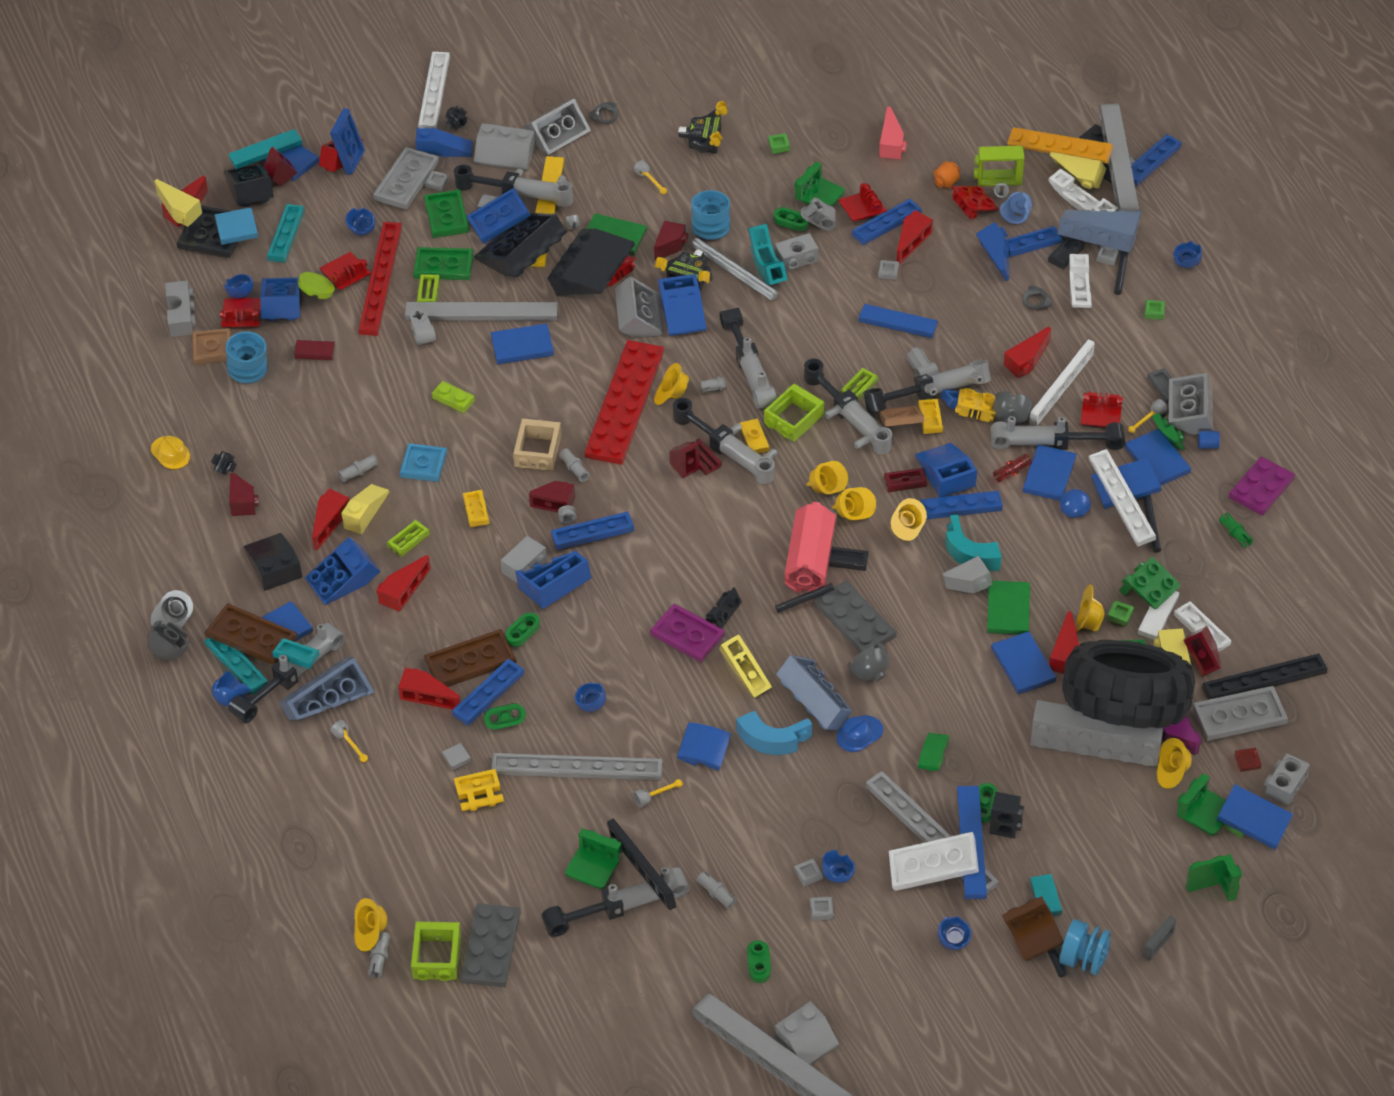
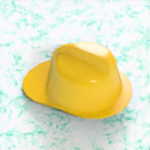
[654,363,689,405]
[151,436,190,469]
[806,461,848,495]
[832,487,876,520]
[890,498,927,541]
[1075,584,1104,632]
[1157,738,1192,789]
[354,898,387,952]

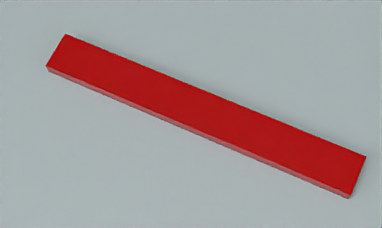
[358,222,402,336]

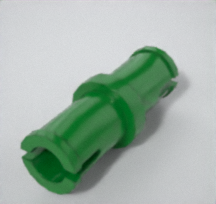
[1219,512,1254,548]

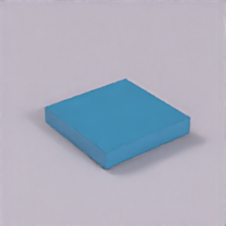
[215,208,258,245]
[400,443,447,482]

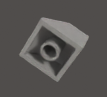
[775,1001,839,1066]

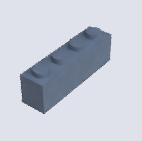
[1058,210,1142,253]
[776,655,853,731]
[278,657,375,720]

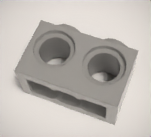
[1264,753,1310,806]

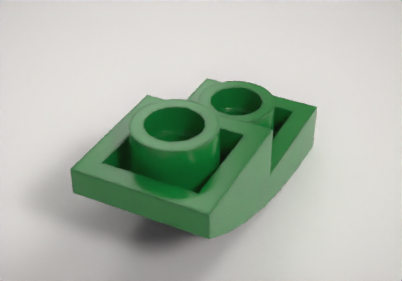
[1152,413,1185,450]
[918,733,949,771]

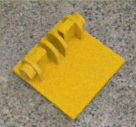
[955,388,996,422]

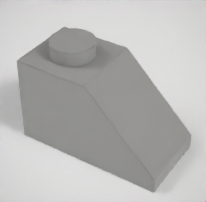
[943,556,993,594]

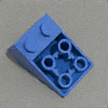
[658,274,707,336]
[915,443,977,497]
[305,537,381,605]

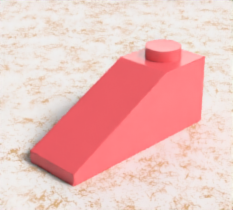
[879,107,907,160]

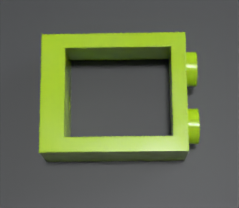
[974,146,1024,186]
[764,384,824,442]
[411,921,461,981]

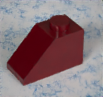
[264,146,298,186]
[654,221,688,260]
[669,441,699,478]
[229,473,259,516]
[529,481,575,513]
[1183,626,1222,677]

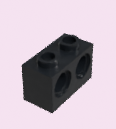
[989,792,1024,839]

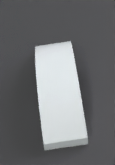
[1048,168,1118,212]
[1069,254,1092,308]

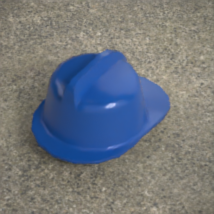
[836,715,884,752]

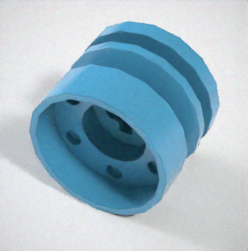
[691,190,730,240]
[226,332,267,383]
[1059,919,1111,976]

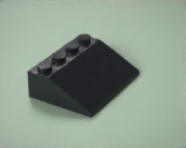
[474,213,567,277]
[547,229,635,296]

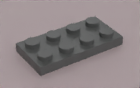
[814,580,897,653]
[461,903,521,988]

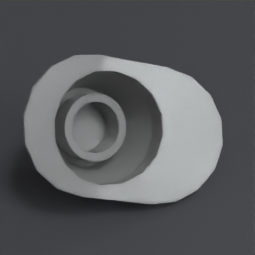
[151,590,193,628]

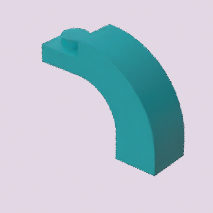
[747,223,788,285]
[945,515,1002,571]

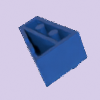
[515,551,591,609]

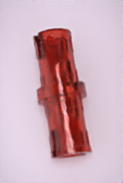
[993,453,1032,483]

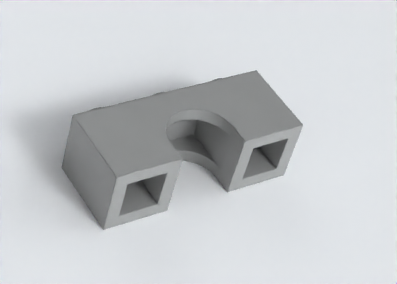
[165,280,196,337]

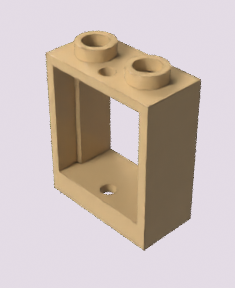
[513,418,562,471]

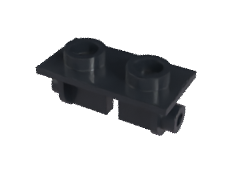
[706,587,742,629]

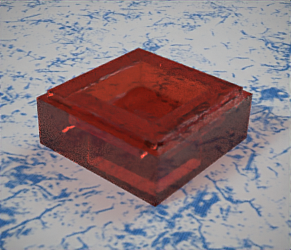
[1234,747,1262,772]

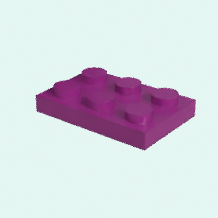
[1229,456,1295,516]
[650,603,725,663]

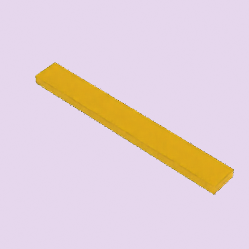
[531,156,565,267]

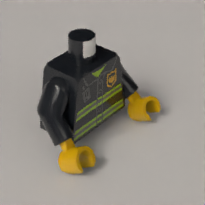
[679,101,728,154]
[654,250,713,292]

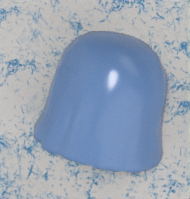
[1000,192,1033,224]

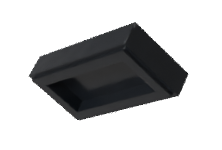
[1048,237,1085,270]
[829,547,869,571]

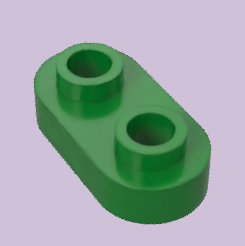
[773,207,809,231]
[506,613,540,647]
[483,703,526,730]
[979,783,998,823]
[747,940,771,983]

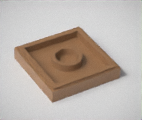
[192,328,231,365]
[879,406,924,427]

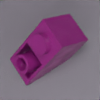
[1161,716,1201,755]

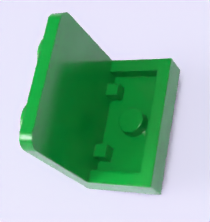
[794,161,845,207]
[1119,557,1180,609]
[1177,773,1226,836]
[565,828,622,890]
[1186,854,1242,902]

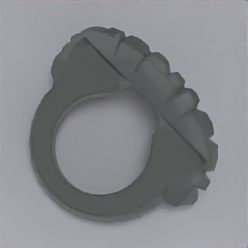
[590,102,618,124]
[1023,285,1053,310]

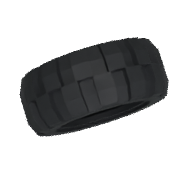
[1062,640,1195,729]

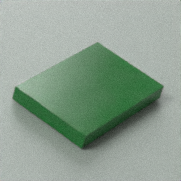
[424,189,469,238]
[587,213,647,255]
[413,247,473,280]
[987,580,1030,635]

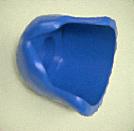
[211,671,251,706]

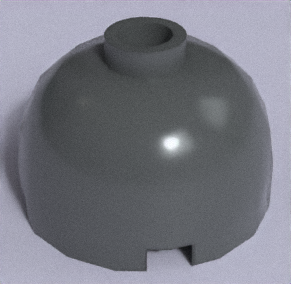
[993,391,1033,426]
[147,620,190,660]
[847,643,890,682]

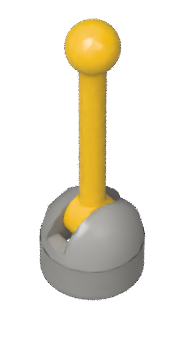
[633,160,667,195]
[1128,399,1168,434]
[330,720,368,762]
[633,779,683,808]

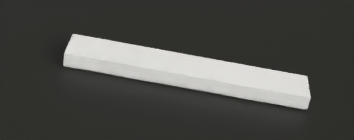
[418,52,450,129]
[1029,339,1095,426]
[1089,449,1156,547]

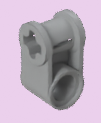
[800,198,836,231]
[410,309,436,346]

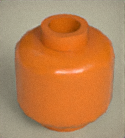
[933,161,961,189]

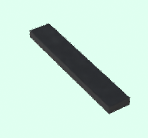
[1202,653,1328,700]
[607,818,677,910]

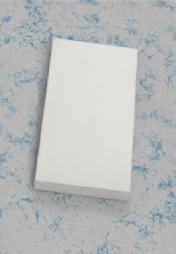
[889,832,979,891]

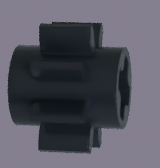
[445,106,468,129]
[211,451,237,475]

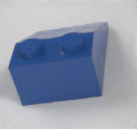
[260,277,300,321]

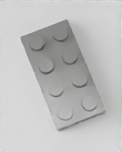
[373,147,439,210]
[1193,686,1288,741]

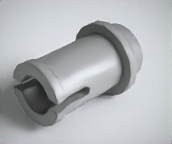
[700,376,725,393]

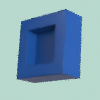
[941,390,959,409]

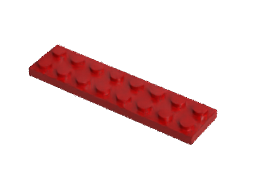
[584,340,664,465]

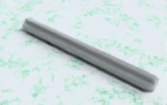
[691,238,778,301]

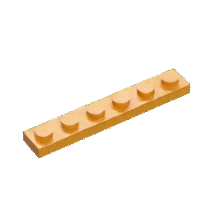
[1007,127,1113,163]

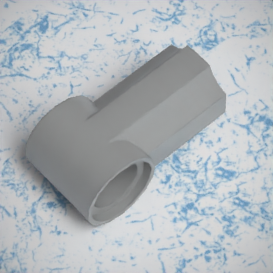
[907,347,939,377]

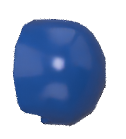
[345,207,376,235]
[1173,241,1202,268]
[223,274,254,299]
[1060,489,1091,518]
[574,682,606,712]
[822,850,855,883]
[937,916,971,950]

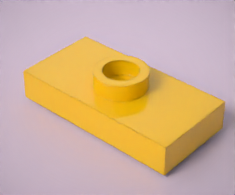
[918,399,943,434]
[739,418,769,454]
[462,490,490,527]

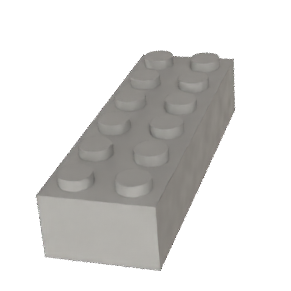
[1030,700,1163,767]

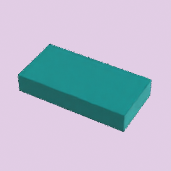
[272,638,320,669]
[1030,874,1062,916]

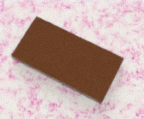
[205,603,297,665]
[424,629,517,687]

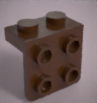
[1002,896,1064,961]

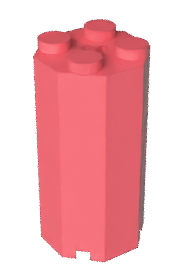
[785,502,836,593]

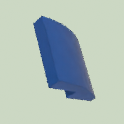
[676,723,731,771]

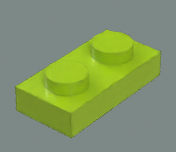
[432,381,475,413]

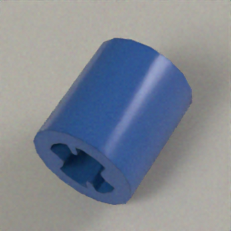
[1198,431,1220,449]

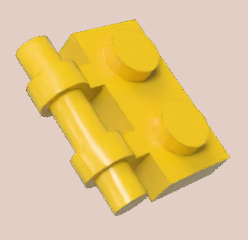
[454,769,504,812]

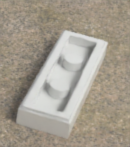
[1138,591,1179,640]
[1174,601,1231,652]

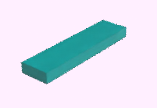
[228,129,303,169]
[267,204,305,263]
[204,638,269,695]

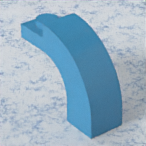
[736,711,812,755]

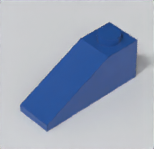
[416,128,473,157]
[976,222,1009,281]

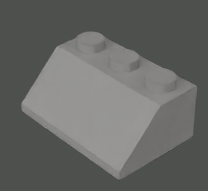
[523,98,591,155]
[474,123,536,172]
[615,276,663,338]
[1169,373,1213,435]

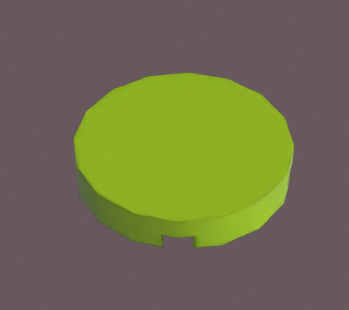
[297,272,335,299]

